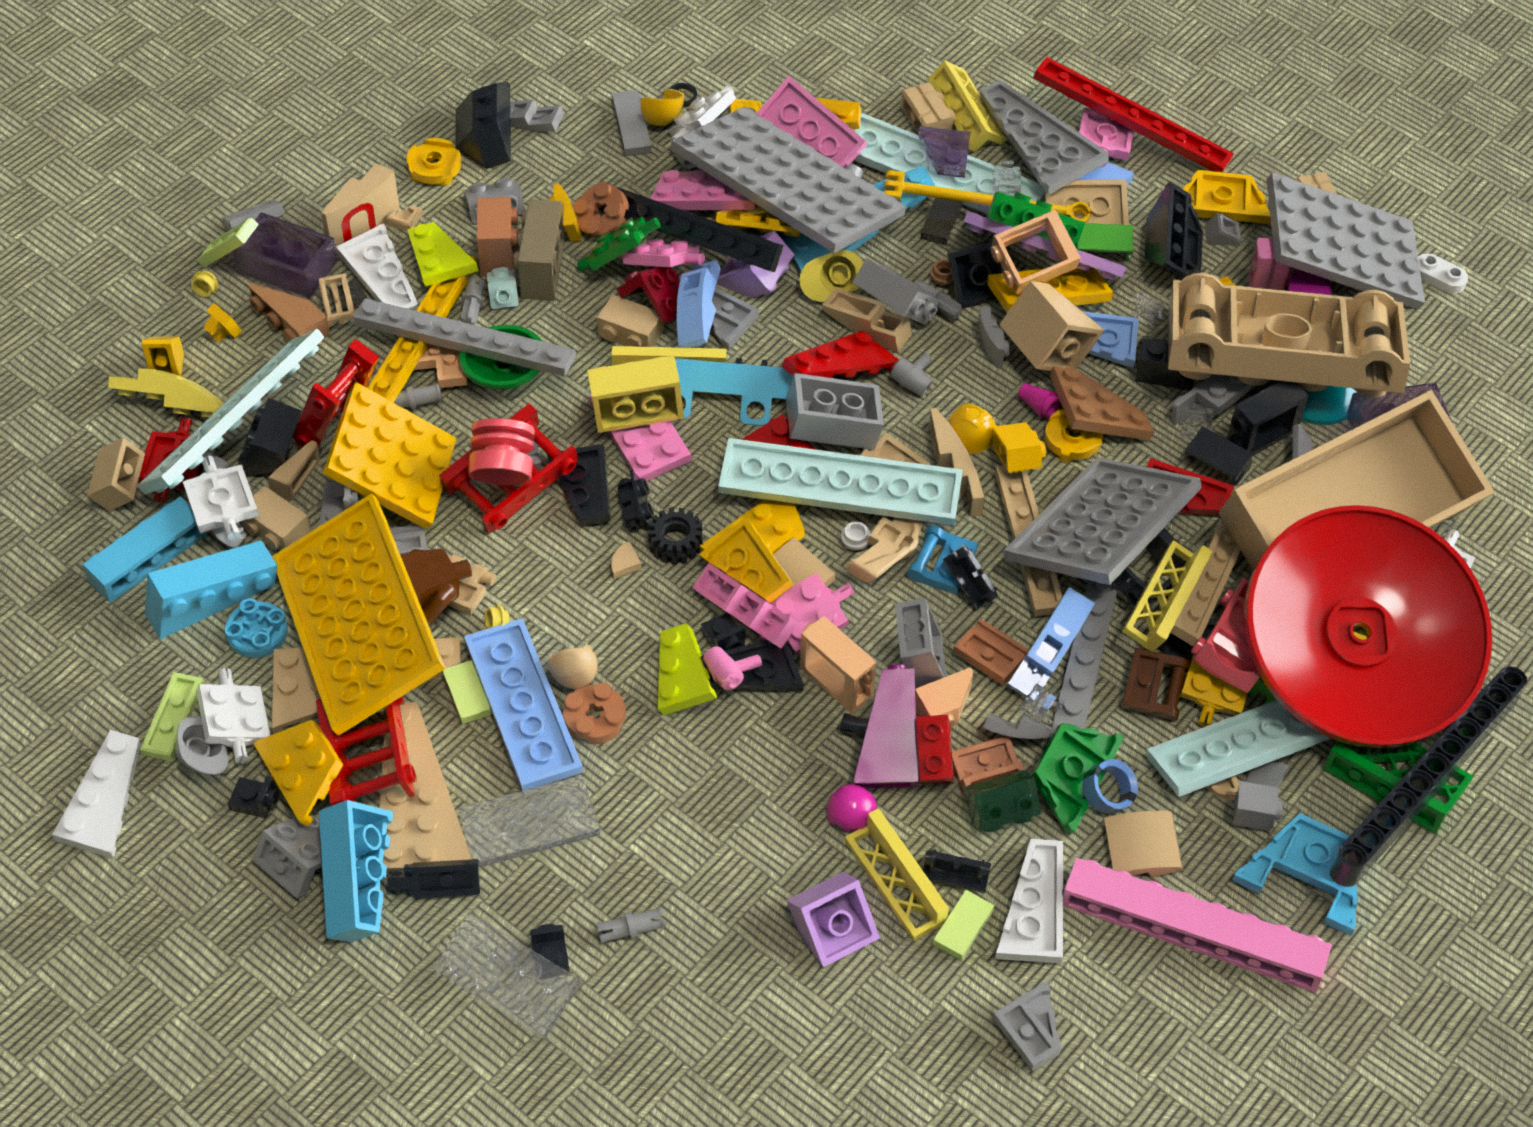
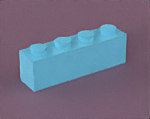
[83,496,207,603]

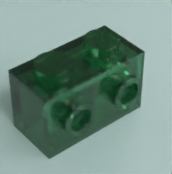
[964,770,1042,832]

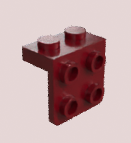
[616,266,680,324]

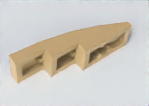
[929,408,985,516]

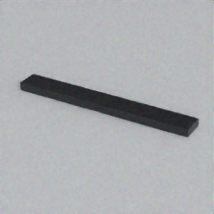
[599,186,784,272]

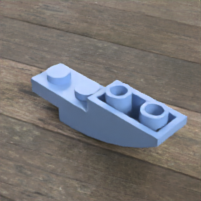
[677,260,721,348]
[1006,587,1095,702]

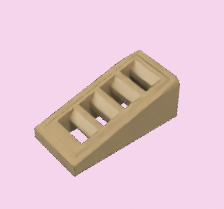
[268,440,320,502]

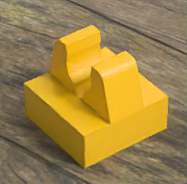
[203,303,242,342]

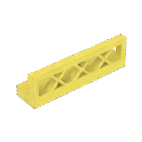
[928,60,1007,152]
[612,346,727,393]
[1122,540,1213,652]
[844,808,949,941]

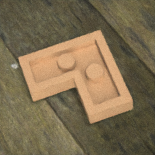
[414,344,467,388]

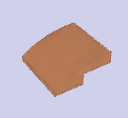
[952,736,1033,809]

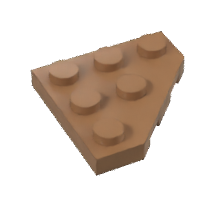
[1049,366,1154,441]

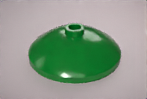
[460,325,543,390]

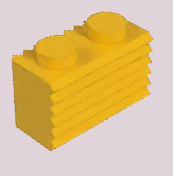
[992,422,1046,474]

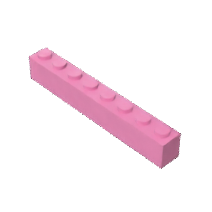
[1063,857,1332,993]

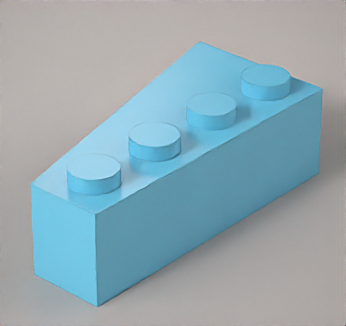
[145,540,277,639]
[319,800,393,943]

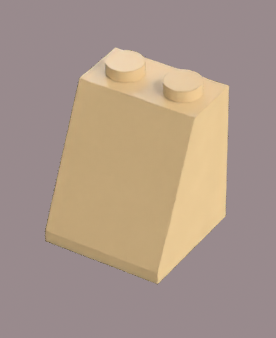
[999,281,1104,371]

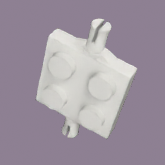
[668,85,736,142]
[183,456,259,540]
[196,668,270,764]

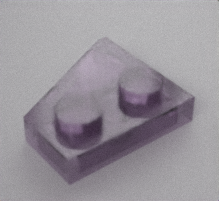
[918,126,971,178]

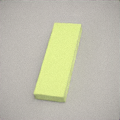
[198,218,259,268]
[140,672,205,762]

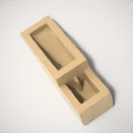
[822,288,912,353]

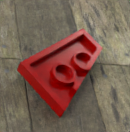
[1147,458,1234,516]

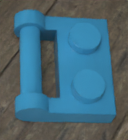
[907,525,978,595]

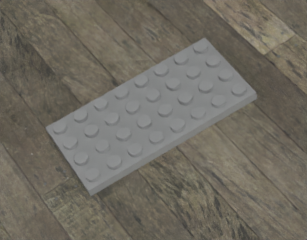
[670,107,906,253]

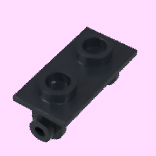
[617,469,654,532]
[943,544,998,610]
[923,849,991,893]

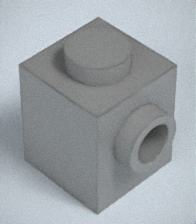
[1232,781,1283,831]

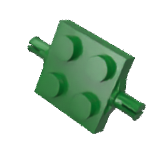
[577,217,661,272]

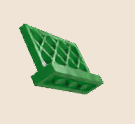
[1323,742,1474,835]

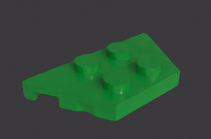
[1030,723,1124,835]

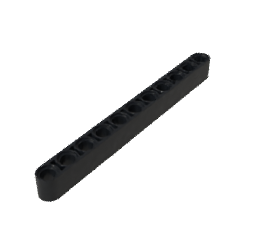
[1330,666,1527,887]

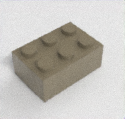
[514,199,565,301]

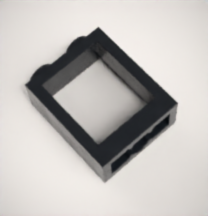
[1227,381,1309,455]
[1112,528,1186,613]

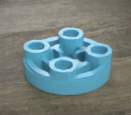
[224,598,288,658]

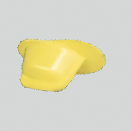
[799,249,863,302]

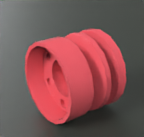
[468,418,535,485]

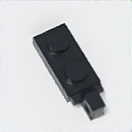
[387,859,480,898]

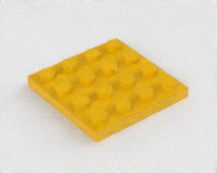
[322,382,457,530]

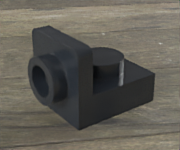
[701,612,745,650]
[228,775,279,819]
[530,924,570,981]

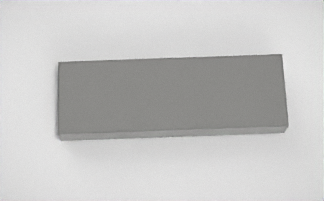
[612,90,651,156]

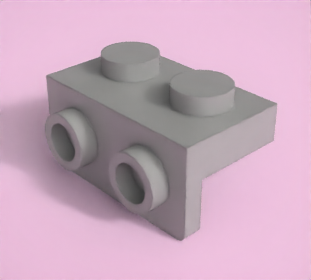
[463,178,525,224]

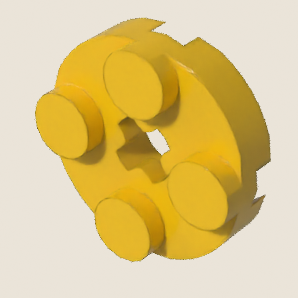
[406,138,461,186]
[1044,409,1103,463]

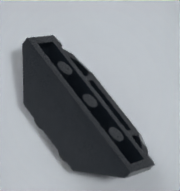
[456,82,511,169]
[1144,182,1203,278]

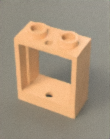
[990,209,1080,294]
[800,616,877,714]

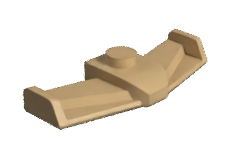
[847,516,923,583]

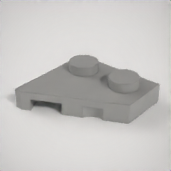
[711,287,759,351]
[992,981,1061,1071]

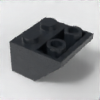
[238,398,302,476]

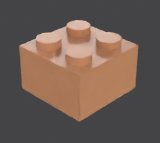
[477,197,519,277]

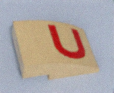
[321,163,400,253]

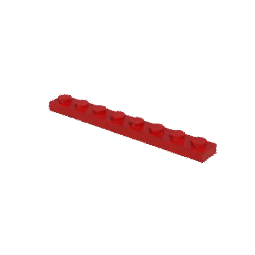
[1033,57,1234,172]

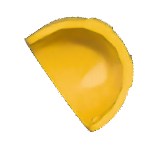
[641,89,685,126]
[948,403,997,454]

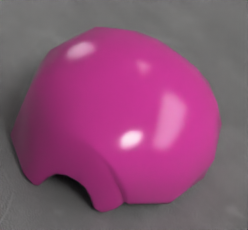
[825,784,877,832]

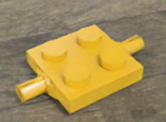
[1180,654,1248,727]

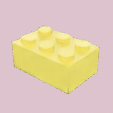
[587,355,684,433]

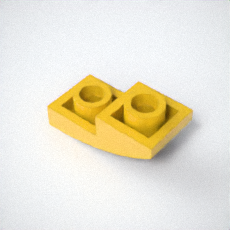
[550,183,582,242]

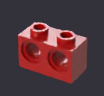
[916,714,954,785]

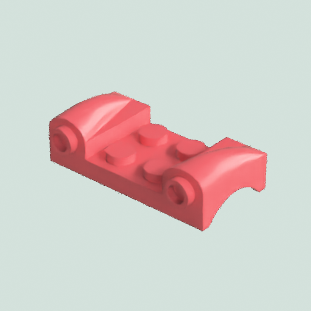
[1190,578,1260,693]

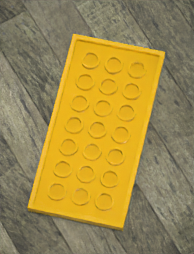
[272,493,446,736]

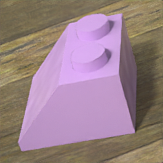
[717,231,795,298]
[786,872,880,967]

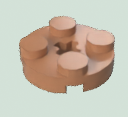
[574,181,629,237]
[563,683,626,744]

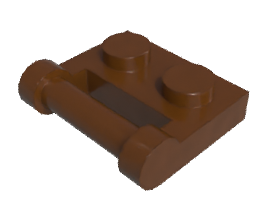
[1122,648,1190,721]

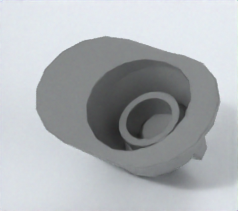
[175,716,228,775]

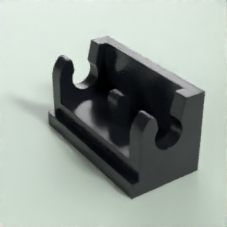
[1185,426,1253,486]

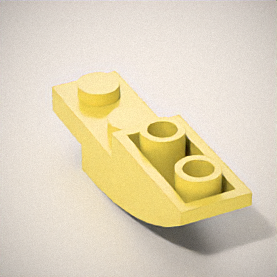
[108,368,224,418]

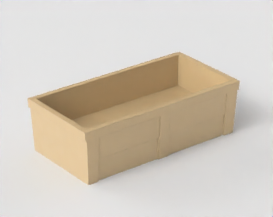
[1218,390,1495,571]

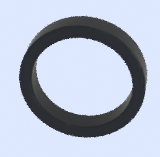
[669,83,697,107]

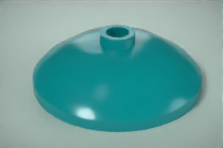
[1301,386,1362,425]

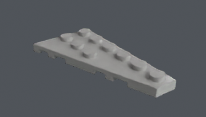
[980,80,1109,195]

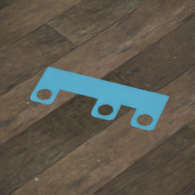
[675,358,793,425]

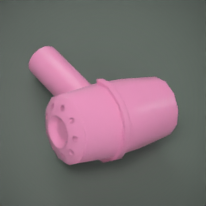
[703,647,762,690]

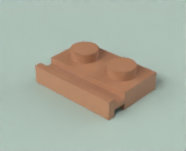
[953,618,1029,685]

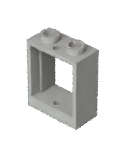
[852,258,940,325]
[895,598,947,688]

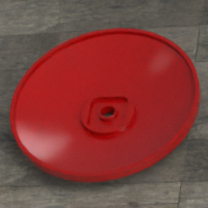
[1244,505,1493,748]

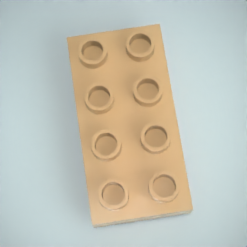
[1168,273,1410,397]

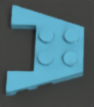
[1233,813,1358,936]

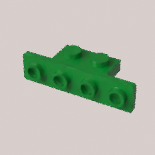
[986,191,1085,248]

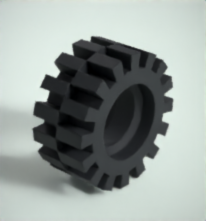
[648,507,703,565]

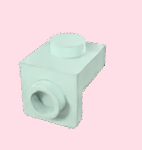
[487,267,519,309]

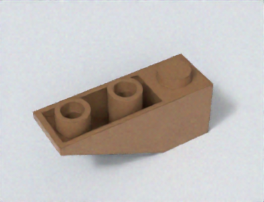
[248,283,330,342]

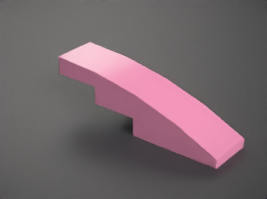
[692,563,798,649]

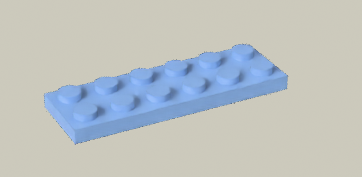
[464,618,583,792]

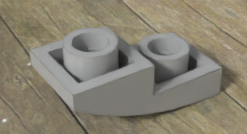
[977,306,1009,368]

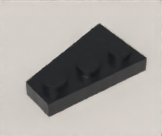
[701,639,804,691]

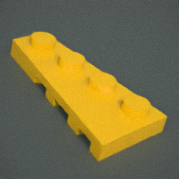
[716,210,811,239]

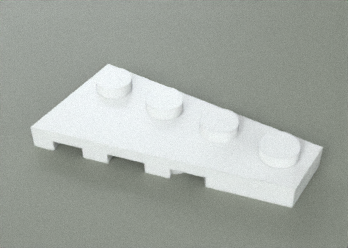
[336,223,418,311]
[52,730,141,859]
[995,839,1063,964]

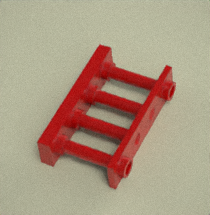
[292,339,379,452]
[439,403,578,535]
[316,696,417,806]

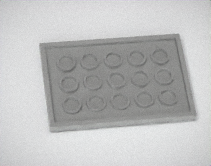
[1266,172,1425,310]
[1004,457,1201,585]

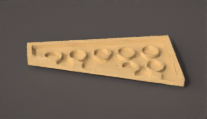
[272,637,461,734]
[380,702,472,875]

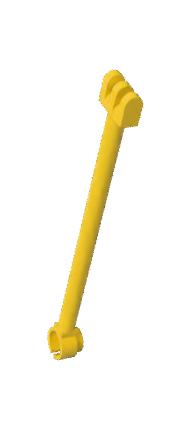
[883,170,1091,223]

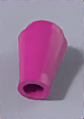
[1018,383,1061,418]

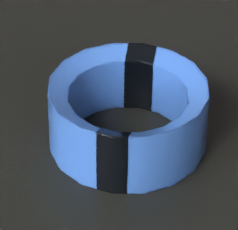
[1082,759,1138,814]

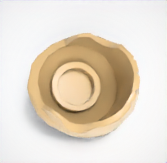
[547,644,598,689]

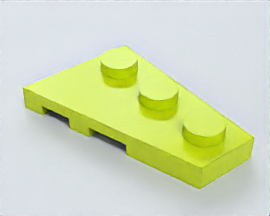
[407,222,479,287]
[658,623,717,715]

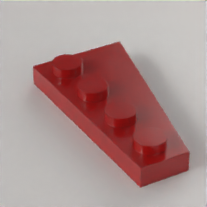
[782,331,899,378]

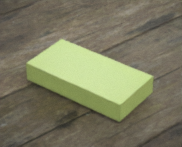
[442,660,492,724]
[933,890,995,961]

